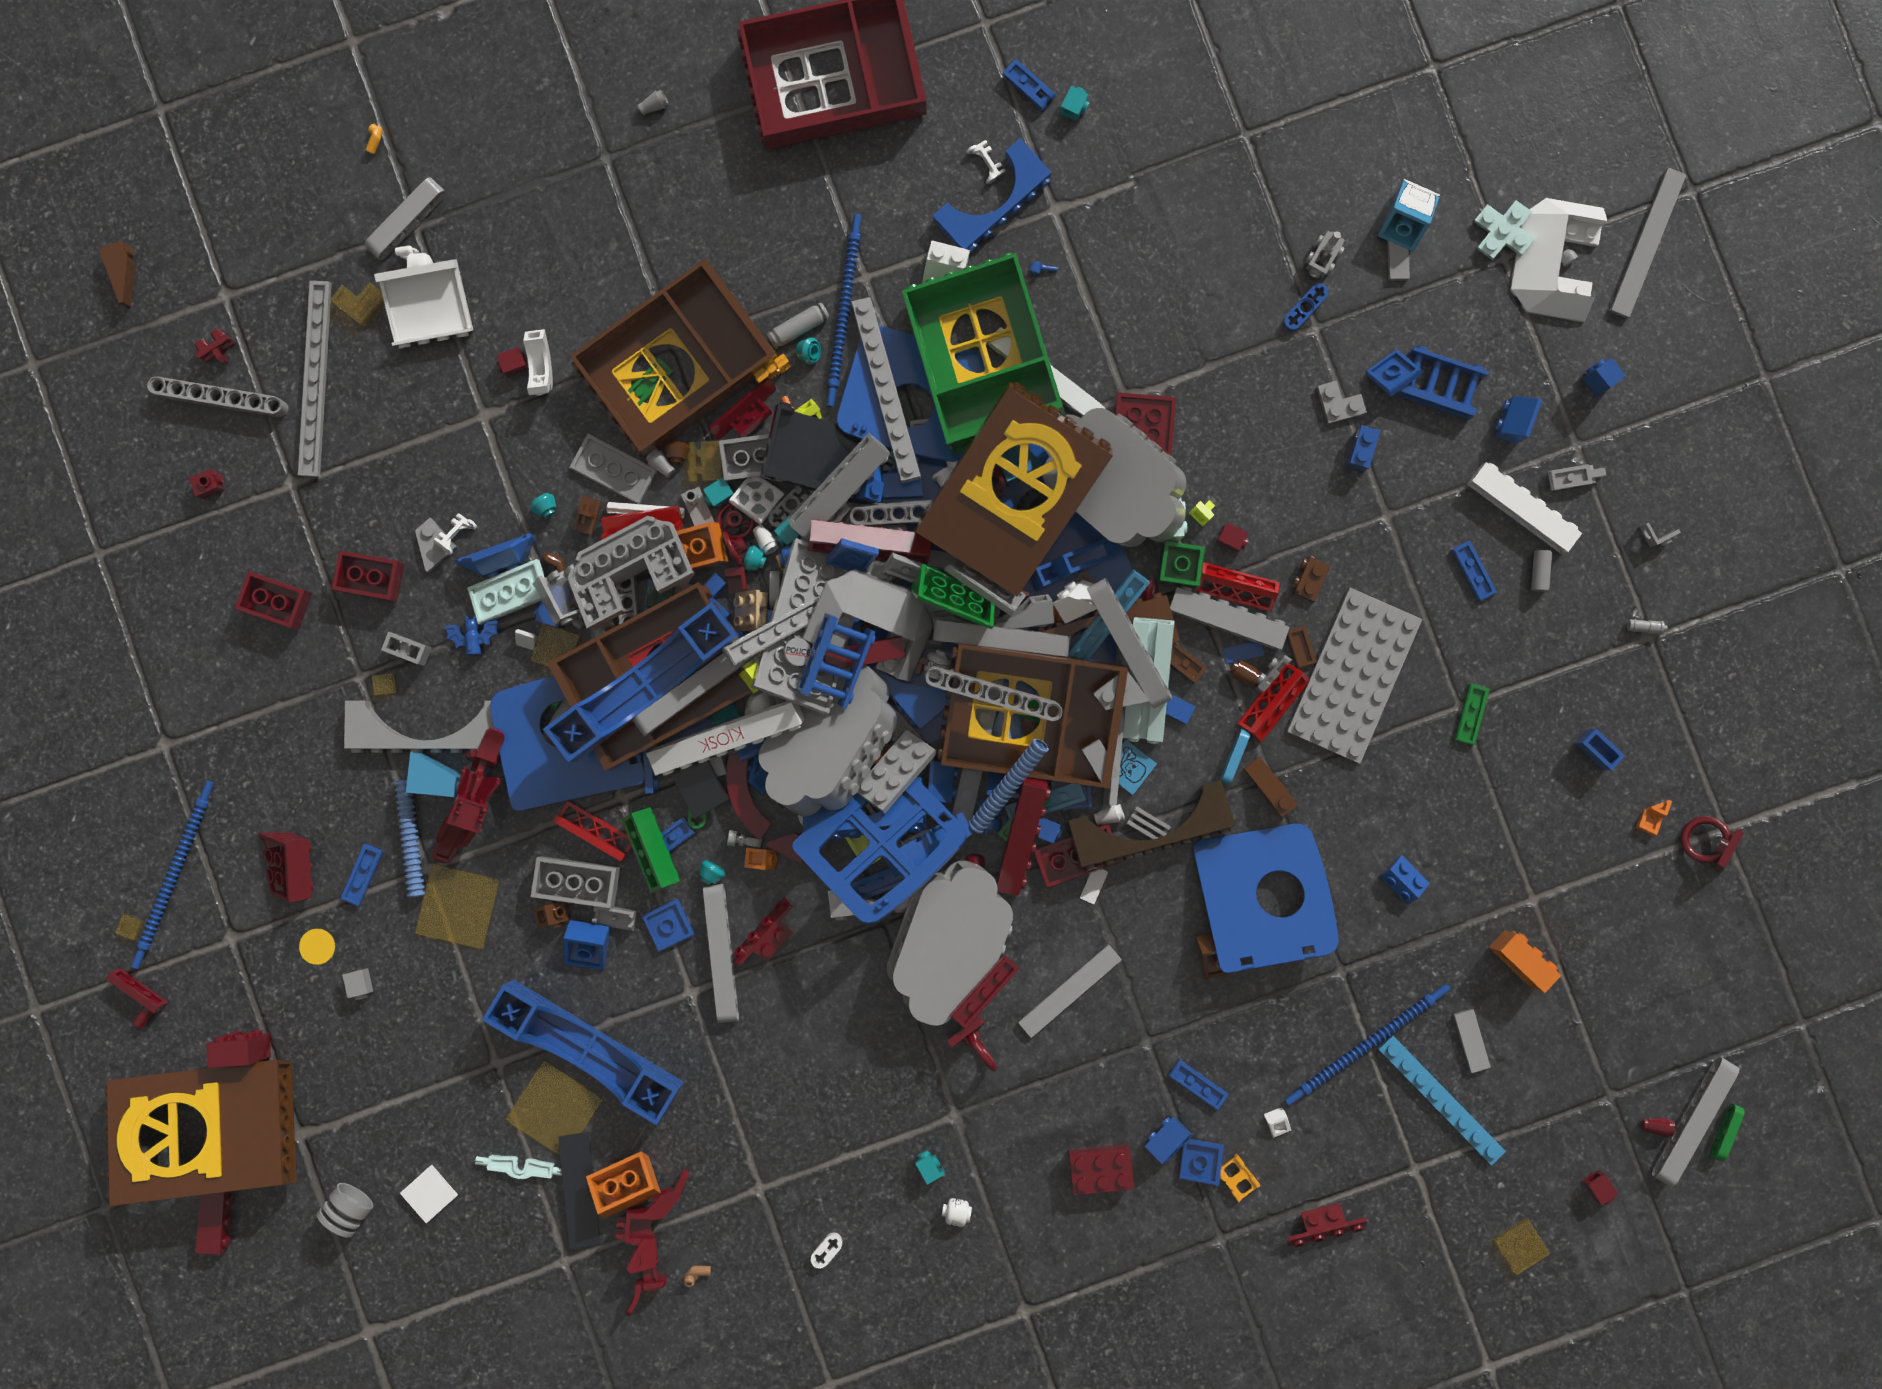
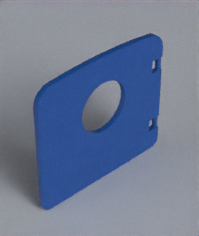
[837,325,992,462]
[490,676,645,810]
[1193,824,1339,973]

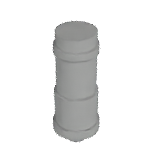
[1627,619,1667,635]

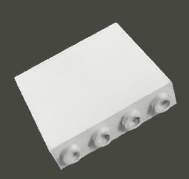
[374,259,473,348]

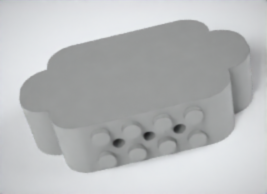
[1043,408,1186,547]
[759,664,897,817]
[887,861,1013,1025]

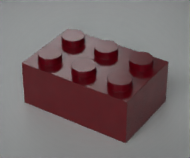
[331,550,404,602]
[234,571,312,630]
[206,1029,271,1068]
[1068,1144,1134,1195]

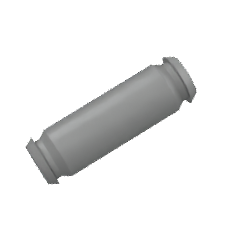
[767,303,830,349]

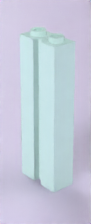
[1123,617,1174,744]

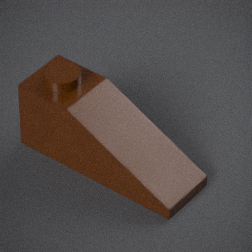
[98,241,136,308]
[1243,757,1298,817]

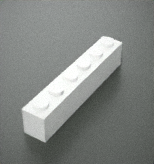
[1467,462,1582,555]

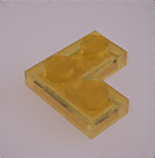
[330,282,384,326]

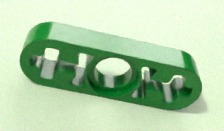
[1710,1104,1745,1162]

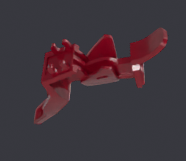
[432,728,505,864]
[615,1169,689,1316]

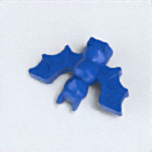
[444,615,499,656]

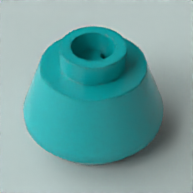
[796,337,821,365]
[530,493,556,519]
[743,546,766,571]
[699,860,725,885]

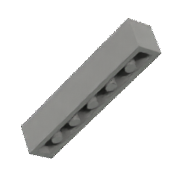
[788,433,890,541]
[1169,586,1290,651]

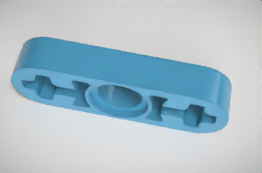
[1220,729,1250,786]

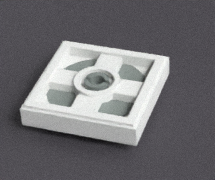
[729,476,785,525]

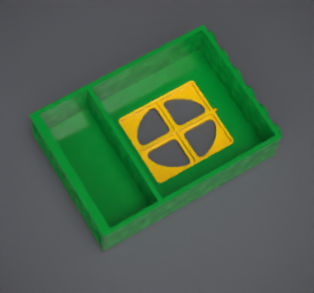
[902,253,1066,455]

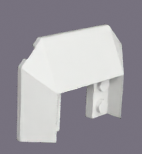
[1510,198,1607,323]

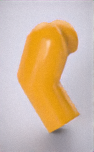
[365,124,383,154]

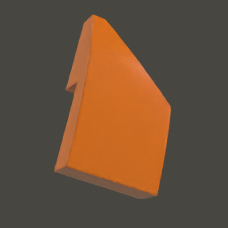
[1636,800,1672,837]

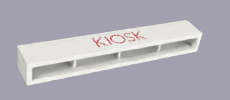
[646,701,805,776]

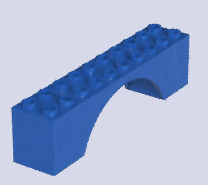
[543,602,740,762]
[482,980,684,1125]

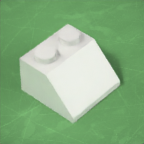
[922,241,970,283]
[1053,580,1097,624]

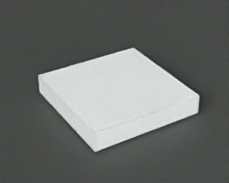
[400,1165,458,1223]

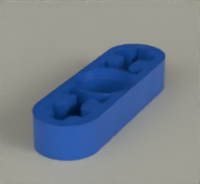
[1283,283,1328,332]

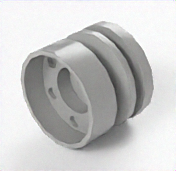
[317,1183,373,1238]

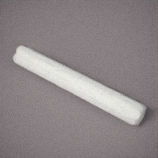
[606,502,685,519]

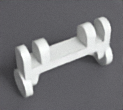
[966,140,1006,184]
[433,514,477,555]

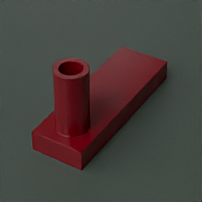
[106,968,168,1028]

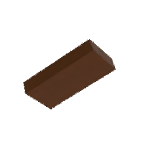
[1287,625,1317,669]

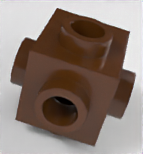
[533,900,569,929]

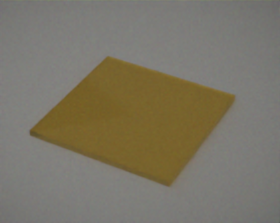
[415,864,500,949]
[505,1060,603,1156]

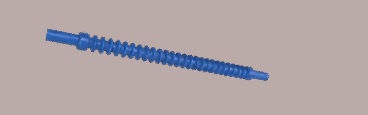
[826,214,861,407]
[131,780,214,969]
[1285,984,1451,1106]

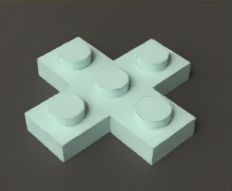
[1474,200,1535,260]

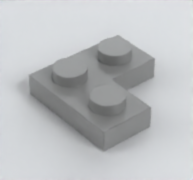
[1316,381,1367,425]

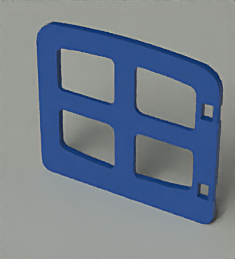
[792,779,966,924]

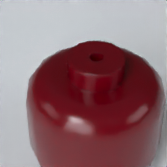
[965,854,985,869]

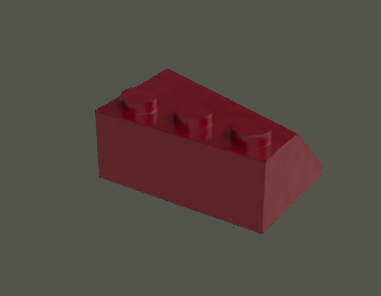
[258,832,313,903]

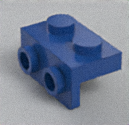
[1380,855,1430,904]

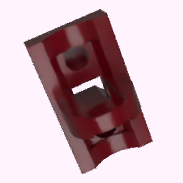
[194,328,236,364]

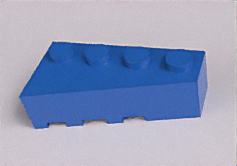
[884,812,974,878]

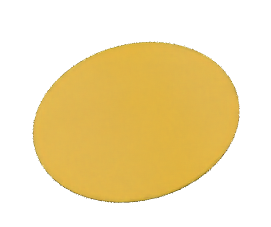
[299,929,335,965]

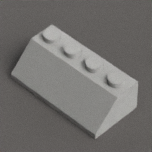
[719,434,769,481]

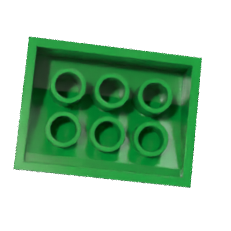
[911,563,995,629]

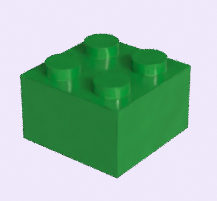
[1157,541,1205,589]

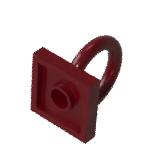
[1681,816,1744,873]
[947,1016,998,1072]

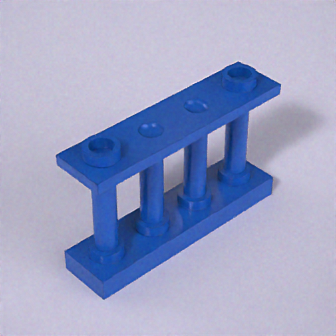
[1395,346,1489,420]
[797,613,875,709]

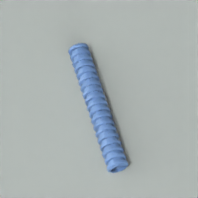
[969,739,1049,833]
[394,780,425,898]

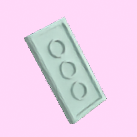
[468,559,545,625]

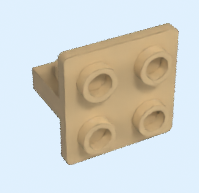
[733,590,768,632]

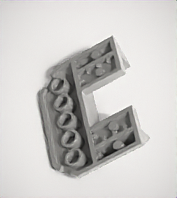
[568,516,694,629]
[802,570,933,682]

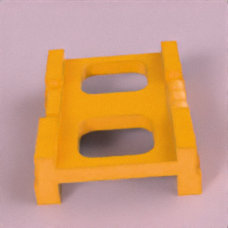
[753,354,791,384]
[1220,1154,1260,1202]

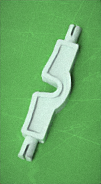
[475,1155,562,1179]

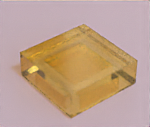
[372,673,396,696]
[115,914,144,940]

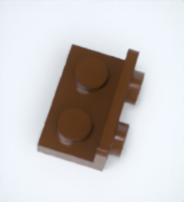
[1292,555,1330,602]

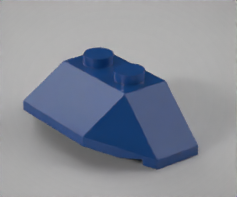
[455,533,535,578]

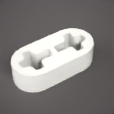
[811,1233,843,1269]

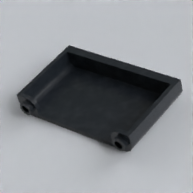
[760,402,884,504]

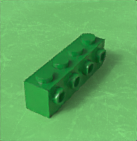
[621,807,680,893]

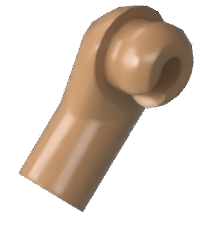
[683,1266,711,1287]

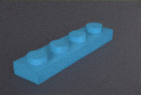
[1005,783,1087,819]

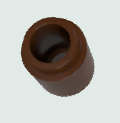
[1229,660,1260,686]

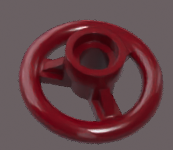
[716,502,755,540]
[722,531,748,567]

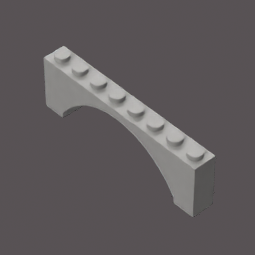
[344,701,500,753]

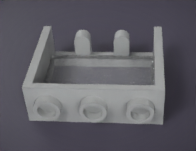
[532,564,583,626]

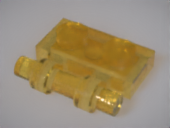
[687,441,722,482]

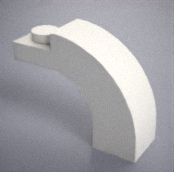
[523,329,553,396]

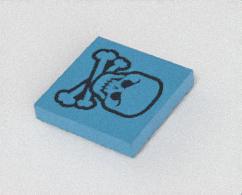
[1119,739,1157,795]

